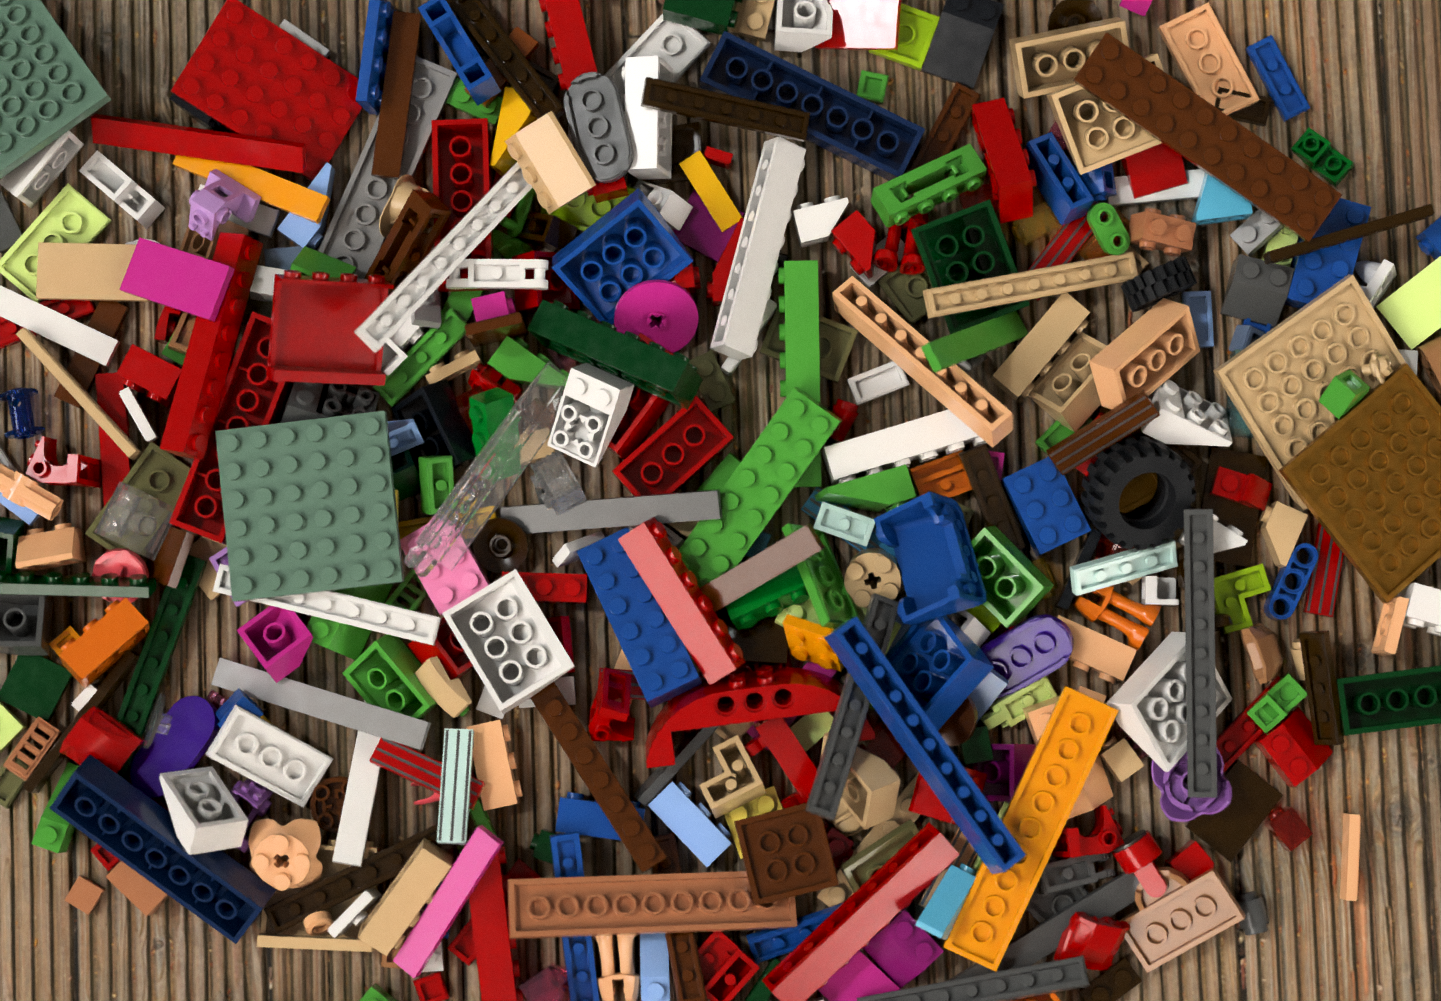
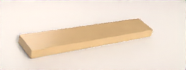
[16,328,142,461]

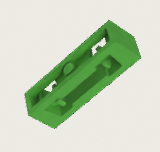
[870,143,987,228]

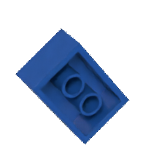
[1001,457,1091,557]

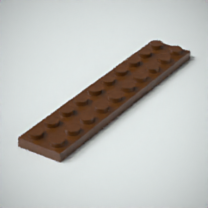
[1073,32,1343,243]

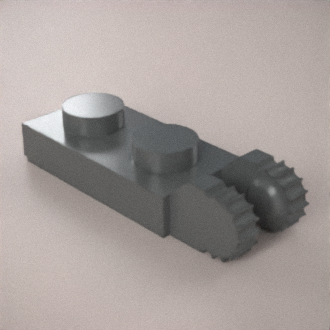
[1038,853,1116,895]

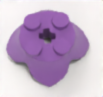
[1151,749,1232,822]

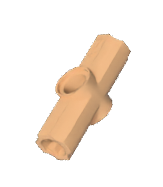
[0,463,64,521]

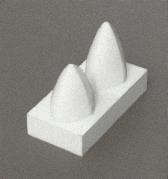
[1355,259,1397,308]

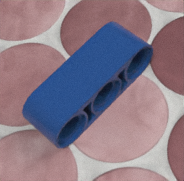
[1264,543,1318,621]

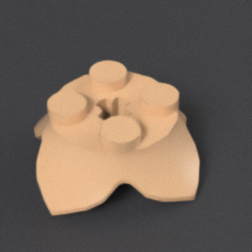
[248,818,323,891]

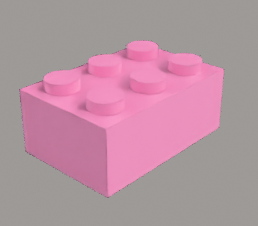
[400,513,490,616]

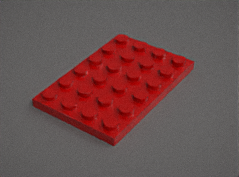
[170,0,362,181]

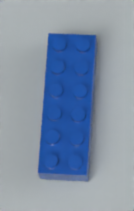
[577,527,703,708]

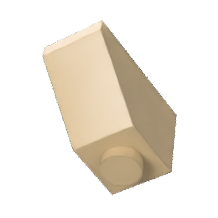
[1260,501,1308,568]

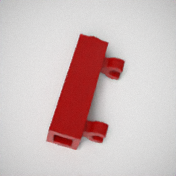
[743,718,817,808]

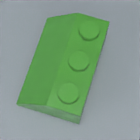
[307,583,393,660]
[342,634,437,719]

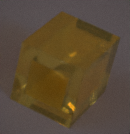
[1011,202,1058,247]

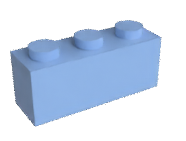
[648,781,732,867]

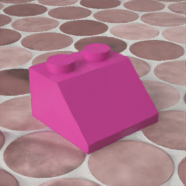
[237,606,313,683]

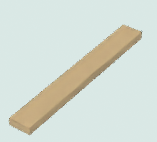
[923,251,1139,319]

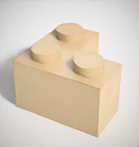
[699,735,766,819]

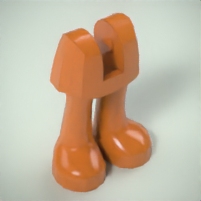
[1072,585,1162,652]

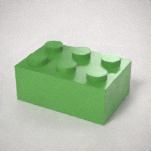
[971,526,1054,628]

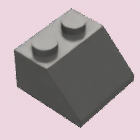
[1220,254,1294,328]

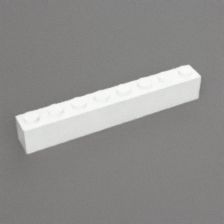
[710,137,806,360]

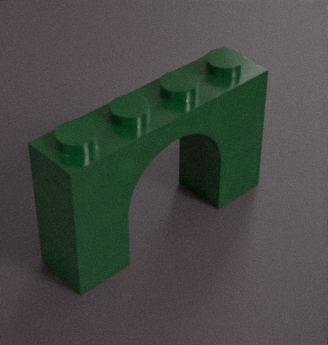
[662,0,743,35]

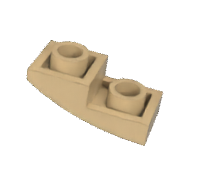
[415,656,472,718]

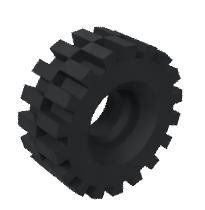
[1121,256,1197,312]

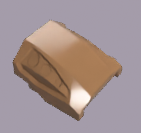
[1240,623,1284,685]

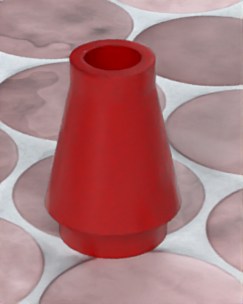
[830,399,859,442]

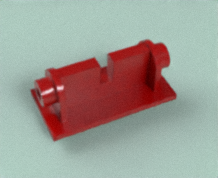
[468,363,526,410]

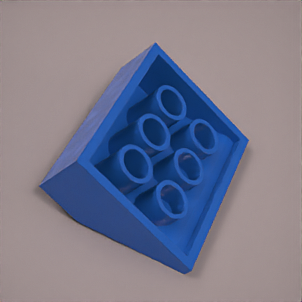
[552,188,693,324]
[885,615,994,730]

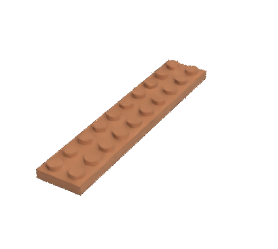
[507,871,797,939]

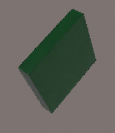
[0,655,73,723]

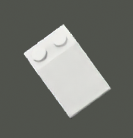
[159,766,249,855]

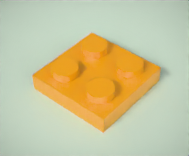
[783,614,844,672]

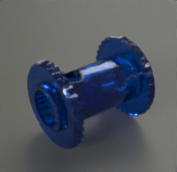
[0,388,45,439]

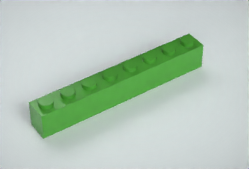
[778,260,822,487]

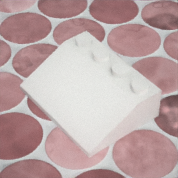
[442,569,575,714]
[1106,632,1233,772]

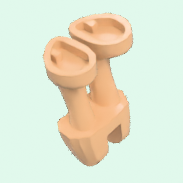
[592,934,641,1001]

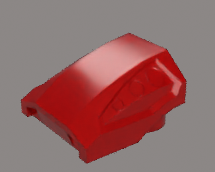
[59,706,145,773]
[1054,912,1131,971]

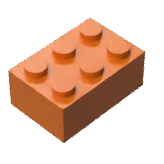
[59,597,150,688]

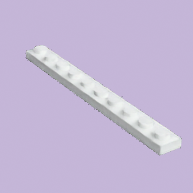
[354,162,532,353]

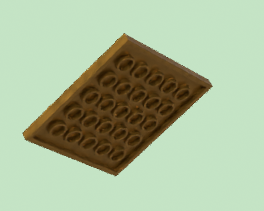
[1278,363,1441,603]

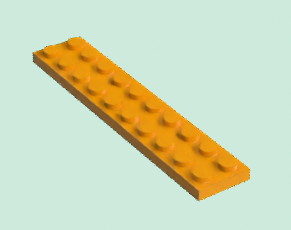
[943,685,1119,972]

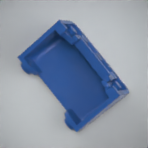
[874,491,987,625]

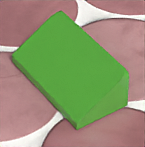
[418,455,456,515]

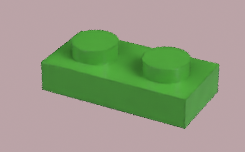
[446,78,503,127]

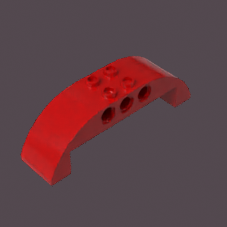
[645,666,875,768]

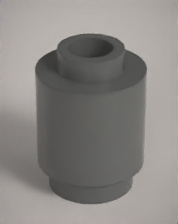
[1236,891,1269,935]

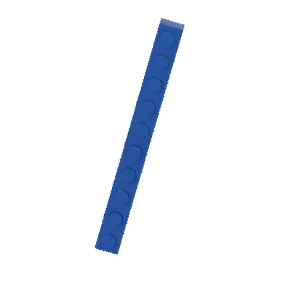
[824,616,1026,874]

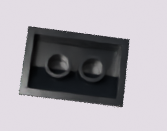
[391,379,476,470]

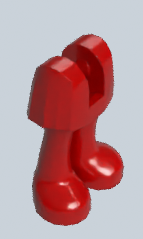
[873,213,928,275]

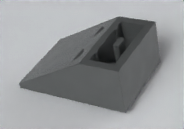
[280,382,380,423]

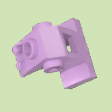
[188,169,261,241]

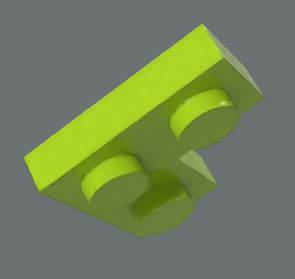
[1214,563,1271,634]

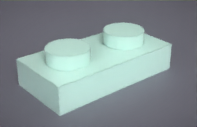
[813,501,875,547]

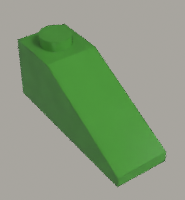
[31,762,80,853]

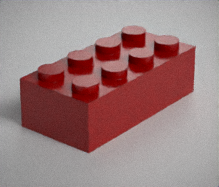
[612,396,734,496]

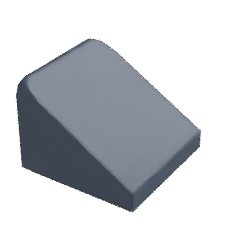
[1229,325,1265,354]

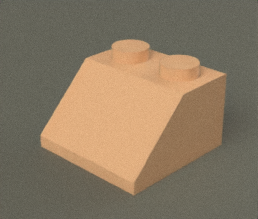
[15,523,86,571]

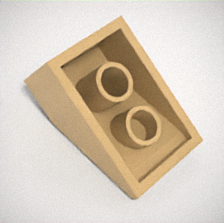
[819,732,901,830]

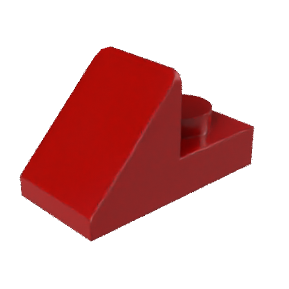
[1210,466,1273,511]

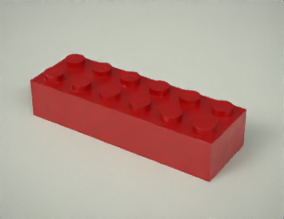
[431,118,495,292]

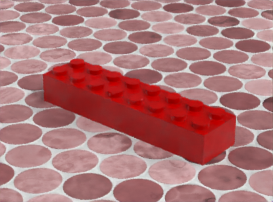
[169,311,292,545]

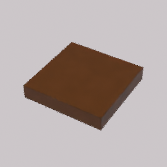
[146,524,195,589]

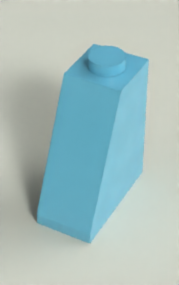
[1191,172,1253,226]
[915,863,977,940]

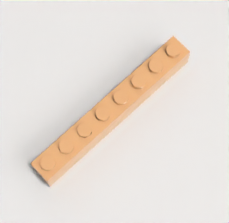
[832,276,1013,448]

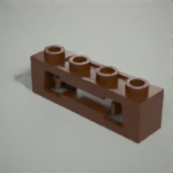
[364,189,451,296]

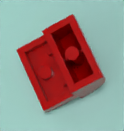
[697,931,760,1001]

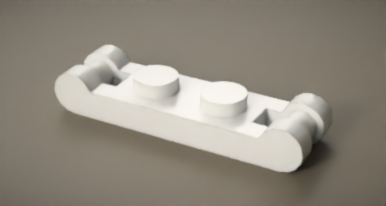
[446,259,549,290]

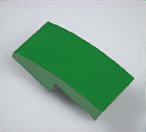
[1291,128,1354,187]

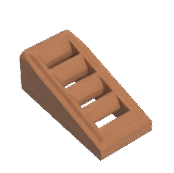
[3,717,61,782]

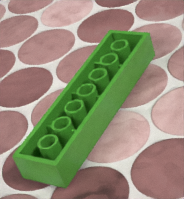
[679,387,842,588]

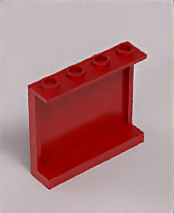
[267,270,394,386]

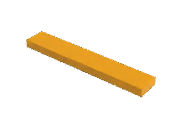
[172,155,331,224]

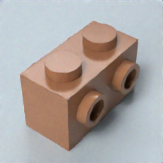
[1128,208,1196,257]

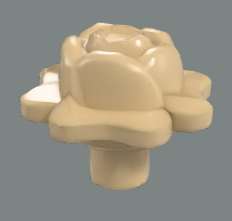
[1361,350,1393,384]

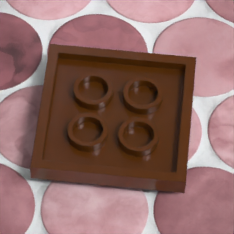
[734,803,839,906]

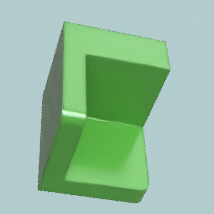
[1319,369,1371,419]

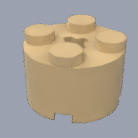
[844,548,902,608]

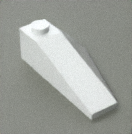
[774,0,833,52]

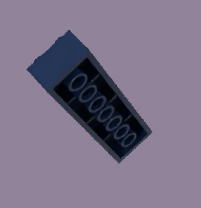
[699,31,925,181]
[49,754,276,944]

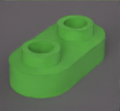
[1086,203,1130,255]

